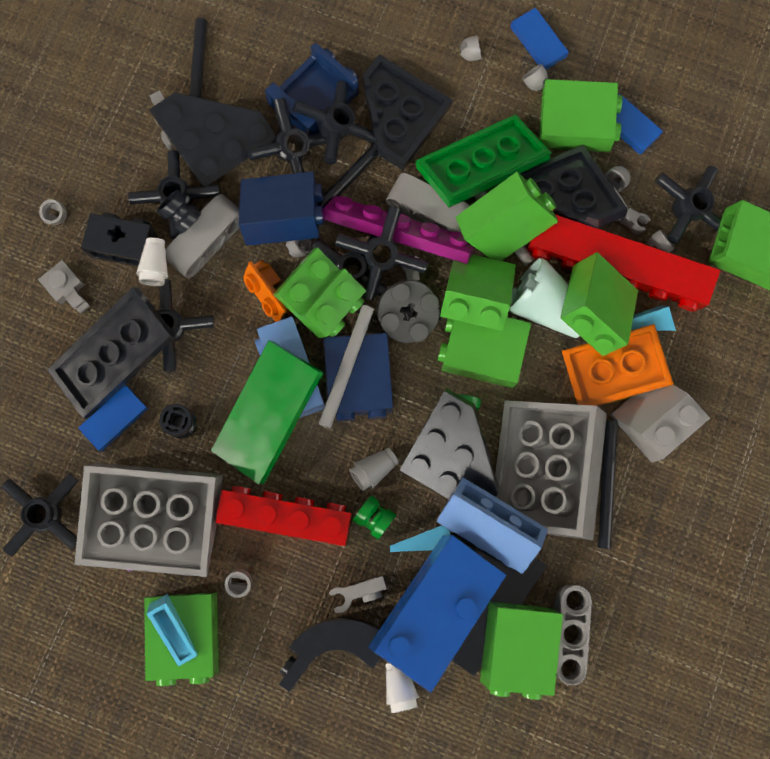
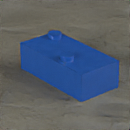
[368,535,506,692]

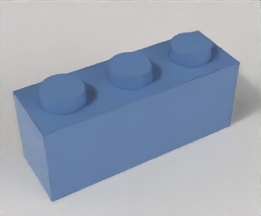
[255,317,325,418]
[437,477,548,574]

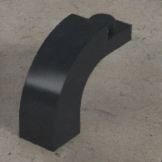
[279,617,381,692]

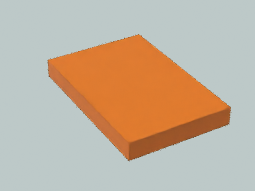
[562,324,673,406]

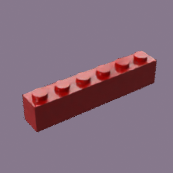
[527,215,721,312]

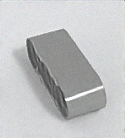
[386,173,470,232]
[166,194,240,279]
[555,584,592,685]

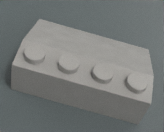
[495,400,607,540]
[74,463,223,577]

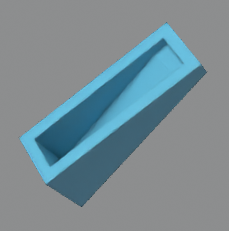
[631,305,676,331]
[390,525,450,552]
[146,594,198,667]

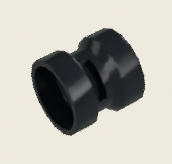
[157,190,201,234]
[159,404,198,439]

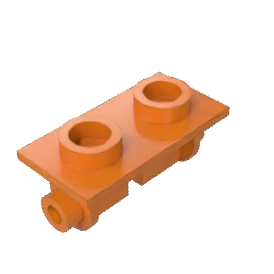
[243,260,293,322]

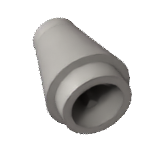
[349,448,398,491]

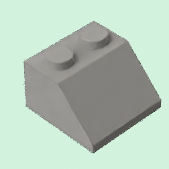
[610,385,710,463]

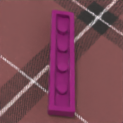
[323,196,475,264]

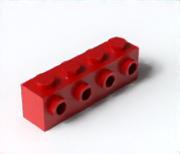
[215,486,352,546]

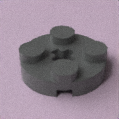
[376,280,440,343]

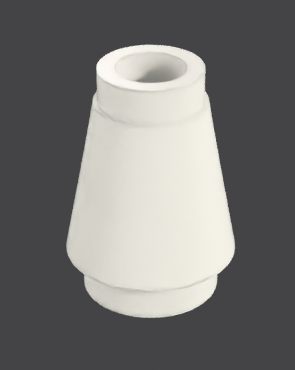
[136,238,168,286]
[385,663,419,713]

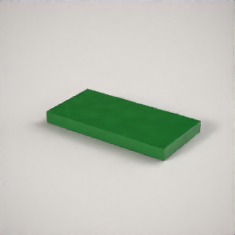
[416,114,551,208]
[211,340,324,484]

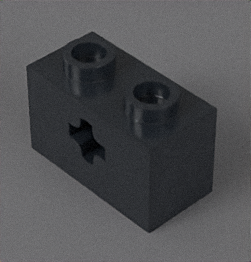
[81,212,158,267]

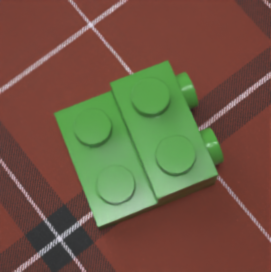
[273,247,366,338]

